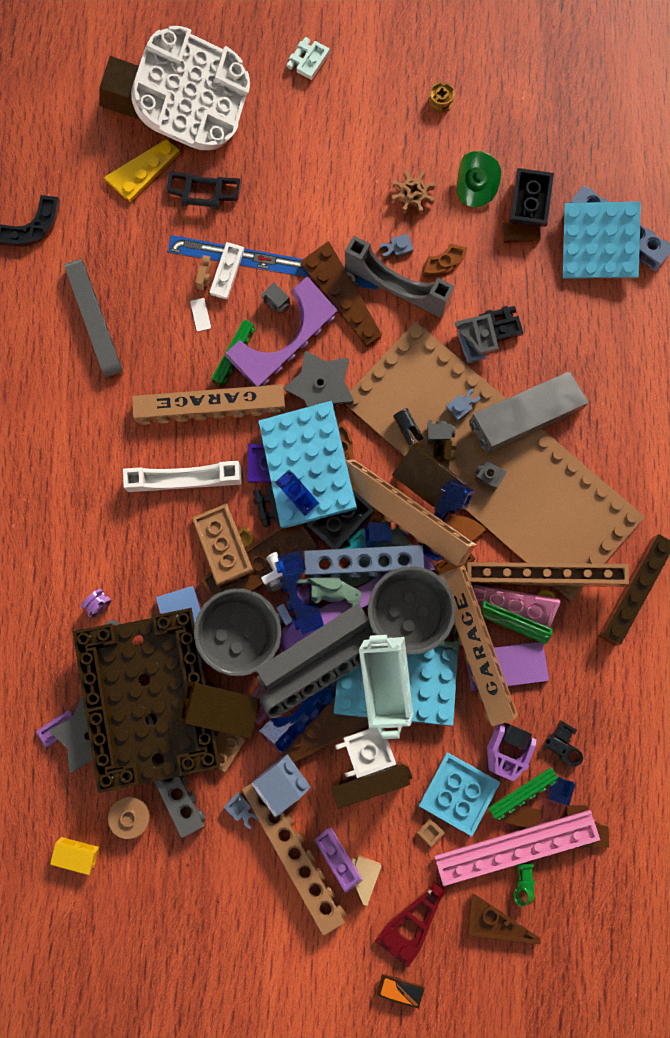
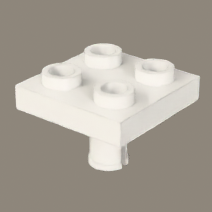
[261,552,303,592]

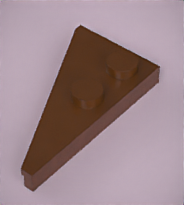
[468,893,541,944]

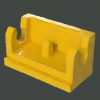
[50,837,100,875]

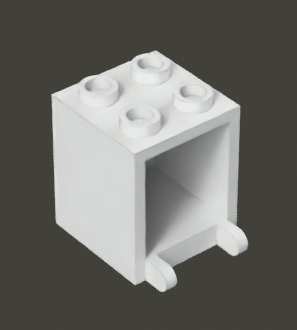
[335,728,396,778]

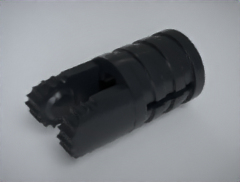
[393,408,423,445]

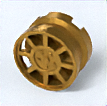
[429,82,455,112]

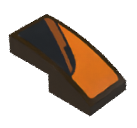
[376,974,425,1009]

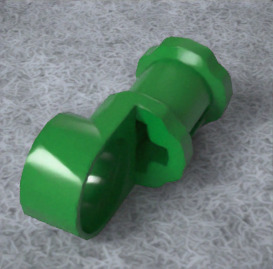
[513,862,535,906]

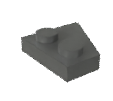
[455,314,499,355]

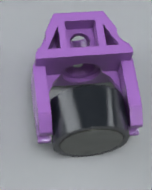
[487,723,537,781]

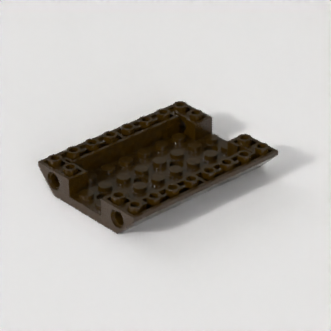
[72,608,221,793]

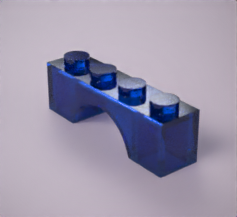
[418,480,475,562]
[274,549,324,634]
[259,685,335,753]

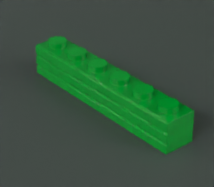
[211,319,255,387]
[480,601,552,644]
[487,767,558,820]

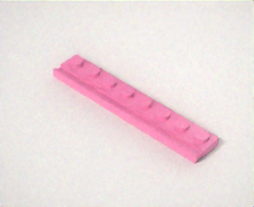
[435,810,600,886]

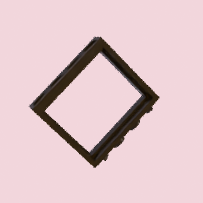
[331,761,413,809]

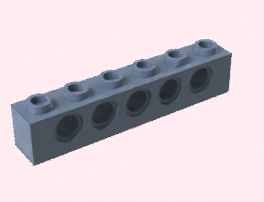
[570,185,670,271]
[304,545,424,579]

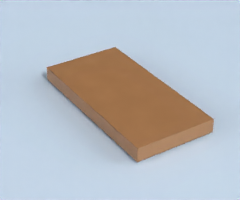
[192,503,254,587]

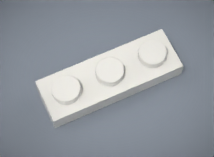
[210,242,244,300]

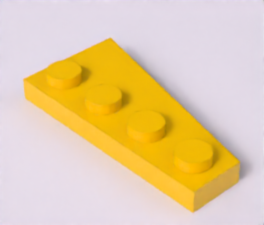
[104,139,180,203]

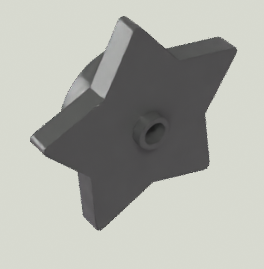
[284,351,354,407]
[50,697,93,772]

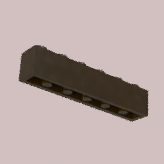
[598,534,670,646]

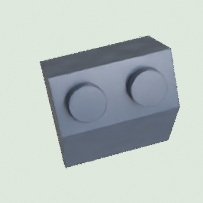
[251,754,311,817]

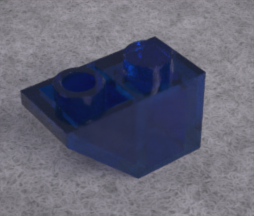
[275,470,319,516]

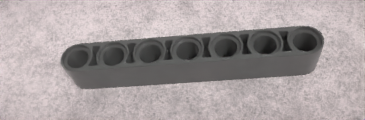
[64,258,123,378]
[260,628,376,719]

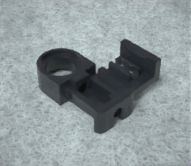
[542,720,583,767]

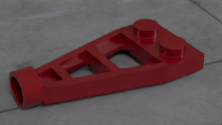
[375,881,447,967]

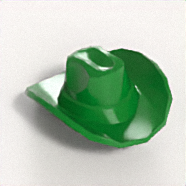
[456,151,501,207]

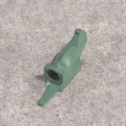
[288,578,361,607]

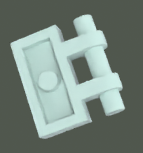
[286,37,330,80]

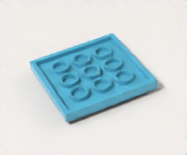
[563,201,641,279]

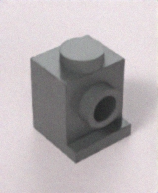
[261,282,290,313]
[427,420,455,443]
[475,461,507,491]

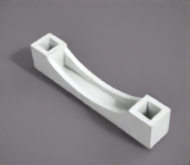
[123,461,242,492]

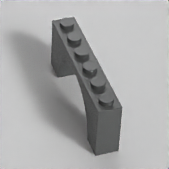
[345,236,455,318]

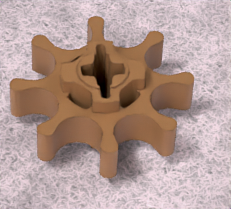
[392,170,435,215]

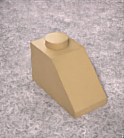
[352,855,381,906]

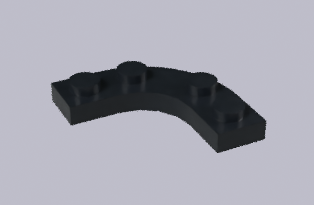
[0,195,60,247]

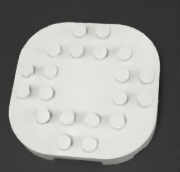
[131,26,250,150]

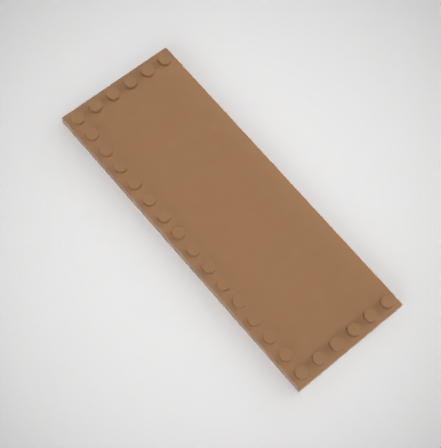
[343,321,645,602]

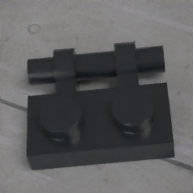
[479,306,524,342]
[253,485,280,527]

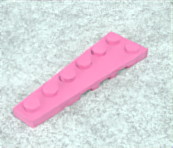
[471,584,560,628]

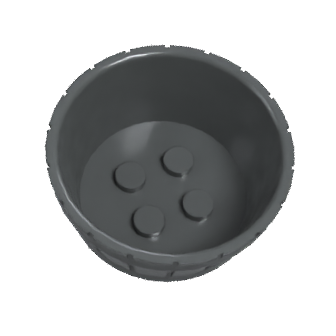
[368,566,456,654]
[194,589,281,676]

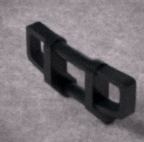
[167,172,241,210]

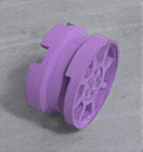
[292,584,311,612]
[80,589,112,619]

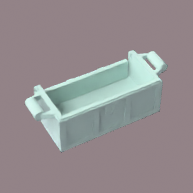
[359,635,414,739]

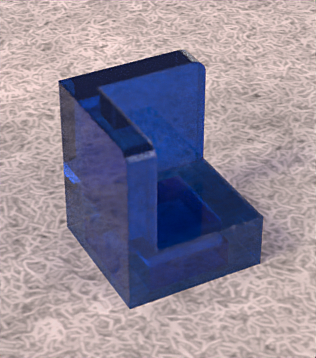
[364,522,393,547]
[546,777,576,806]

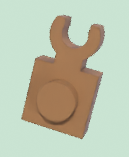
[195,255,212,291]

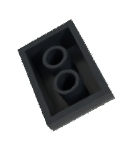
[509,168,554,227]
[307,490,375,550]

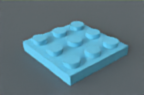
[418,752,500,836]

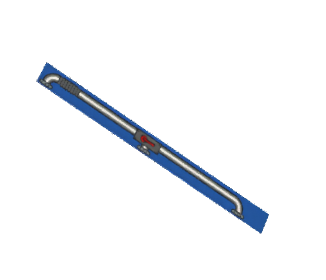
[167,235,378,290]

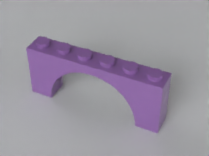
[224,277,337,387]

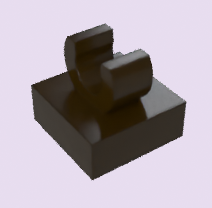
[434,440,457,462]

